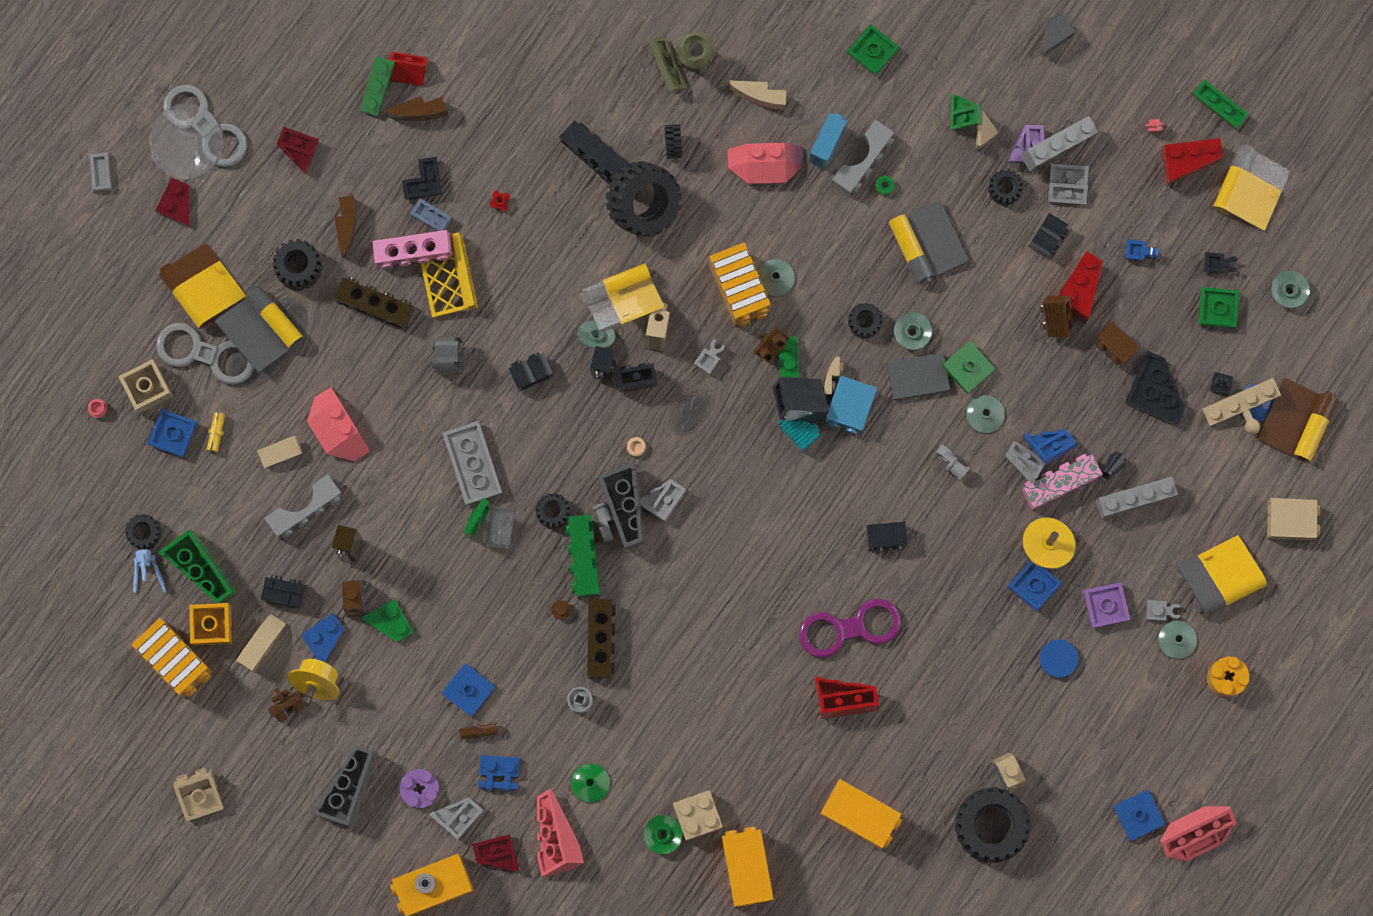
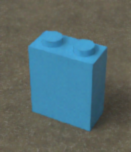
[809,113,847,170]
[825,376,877,435]

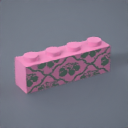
[1022,454,1103,510]

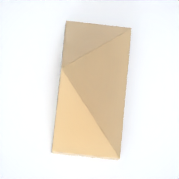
[976,111,998,150]

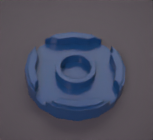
[1039,639,1078,678]

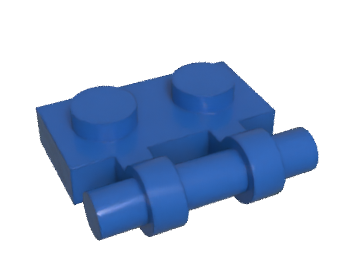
[478,755,520,792]

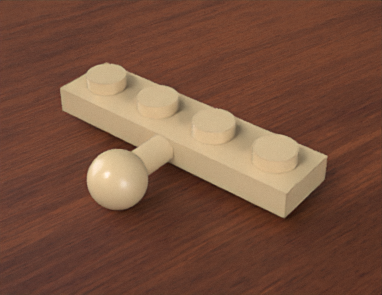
[1202,378,1281,434]

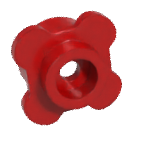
[490,190,511,211]

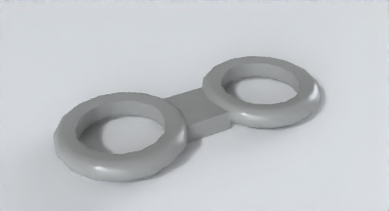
[163,85,247,167]
[156,323,254,385]

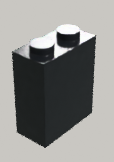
[772,377,829,422]

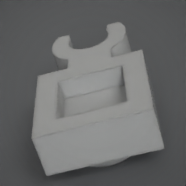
[694,339,725,375]
[1146,600,1180,621]

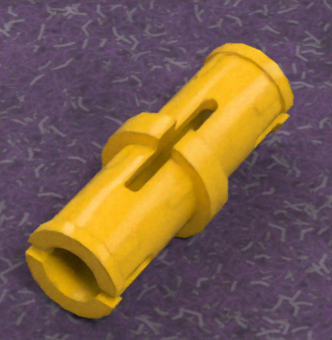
[206,412,226,453]

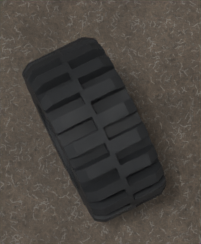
[606,161,682,237]
[954,787,1031,863]

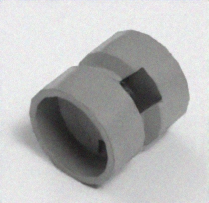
[567,687,593,714]

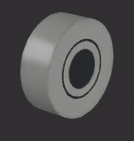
[415,873,435,894]

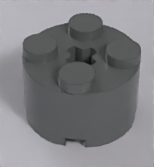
[431,336,465,375]

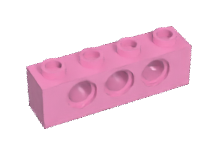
[373,230,453,269]

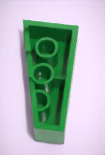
[566,514,600,598]
[159,529,238,604]

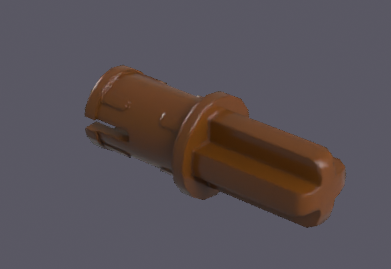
[459,723,498,740]

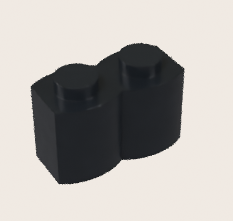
[1028,213,1069,259]
[509,352,553,392]

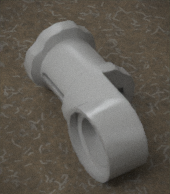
[936,445,970,482]
[592,502,614,543]

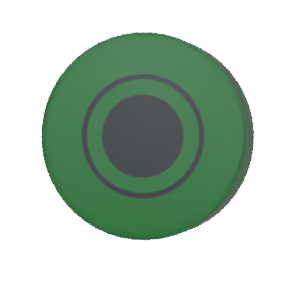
[875,176,894,196]

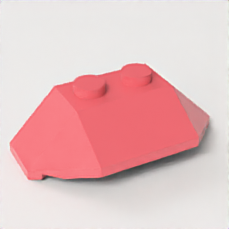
[728,143,804,184]
[307,388,370,462]
[1160,806,1237,861]

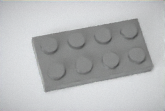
[442,421,503,506]

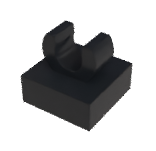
[1209,372,1233,396]

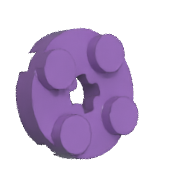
[400,769,439,809]

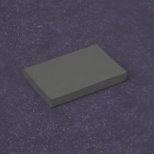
[887,353,950,400]

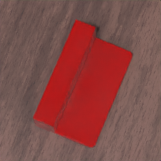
[389,51,429,86]

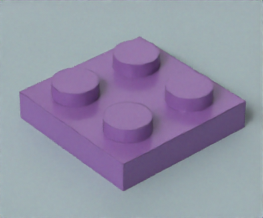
[1083,582,1130,629]

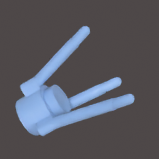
[133,550,167,593]

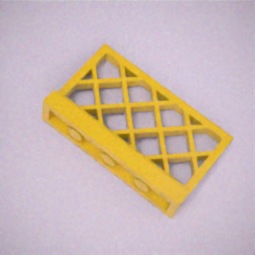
[421,232,478,318]

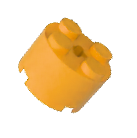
[1207,657,1249,697]

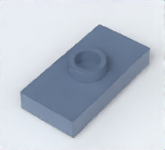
[410,199,452,231]

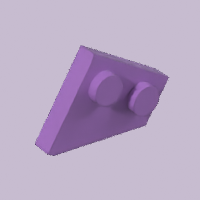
[1008,125,1044,163]

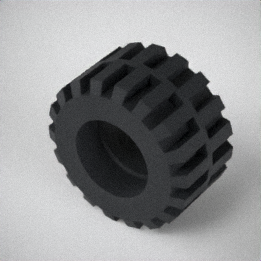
[272,239,322,290]

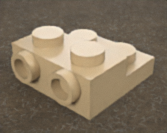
[173,768,224,822]

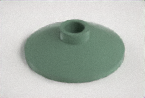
[758,259,795,297]
[1271,271,1310,308]
[894,312,932,350]
[577,320,615,349]
[966,395,1005,433]
[1158,620,1197,659]

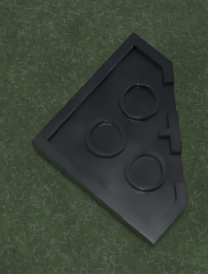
[1124,350,1185,426]

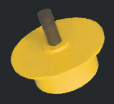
[1023,518,1076,569]
[287,659,340,706]

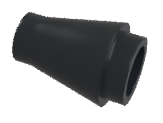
[1101,452,1127,479]

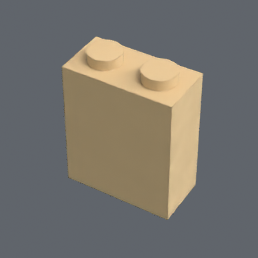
[1267,498,1320,541]

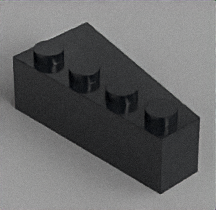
[559,120,629,184]

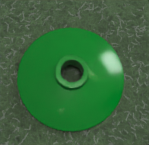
[571,764,610,803]
[643,815,682,854]

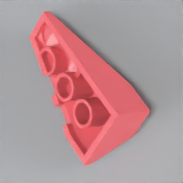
[537,789,584,877]

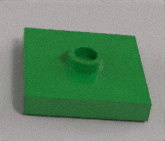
[847,24,900,77]
[1198,287,1240,329]
[942,341,995,394]
[463,498,491,539]

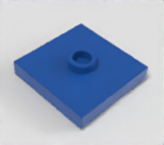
[147,409,198,458]
[1007,561,1062,613]
[441,663,496,717]
[1112,789,1165,841]

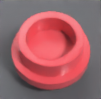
[1145,119,1164,131]
[88,399,107,418]

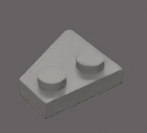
[1005,441,1045,484]
[640,479,687,522]
[430,797,484,840]

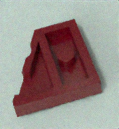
[277,127,319,174]
[155,178,190,227]
[472,834,520,872]

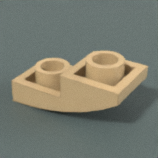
[824,357,843,398]
[257,435,302,468]

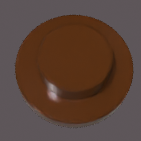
[551,600,571,620]

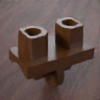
[753,326,790,363]
[268,688,304,723]

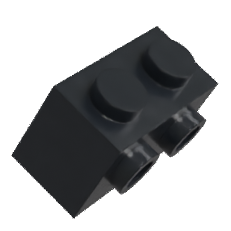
[590,346,617,381]
[616,362,657,393]

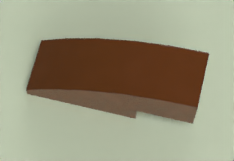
[386,96,448,121]
[334,195,357,258]

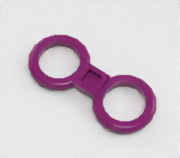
[799,599,901,658]

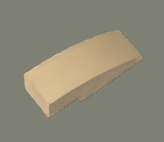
[730,80,786,110]
[236,614,287,672]

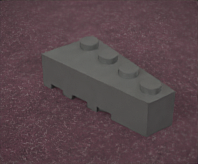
[598,462,645,550]
[312,745,378,827]

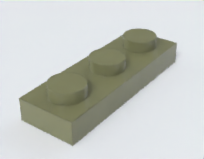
[649,37,687,92]

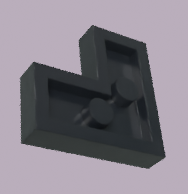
[402,156,443,200]

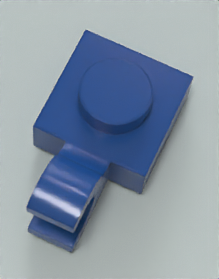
[1125,239,1159,262]

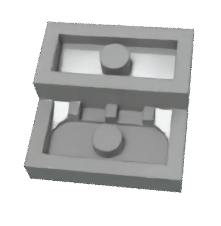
[1048,163,1089,204]

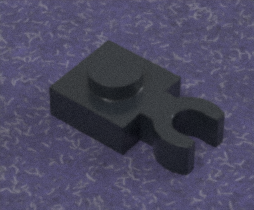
[1203,252,1237,274]

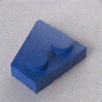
[1024,430,1077,465]
[301,613,344,662]

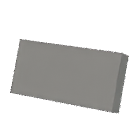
[89,152,112,192]

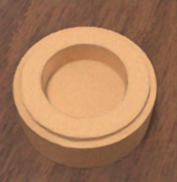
[627,437,646,457]

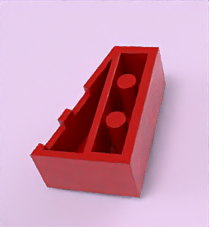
[1161,138,1223,187]
[1058,251,1103,323]
[815,676,879,719]

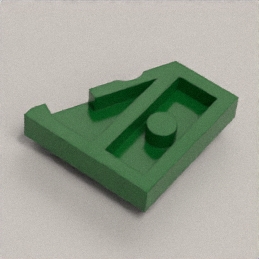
[950,94,983,131]
[362,599,414,643]

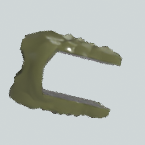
[676,31,715,75]

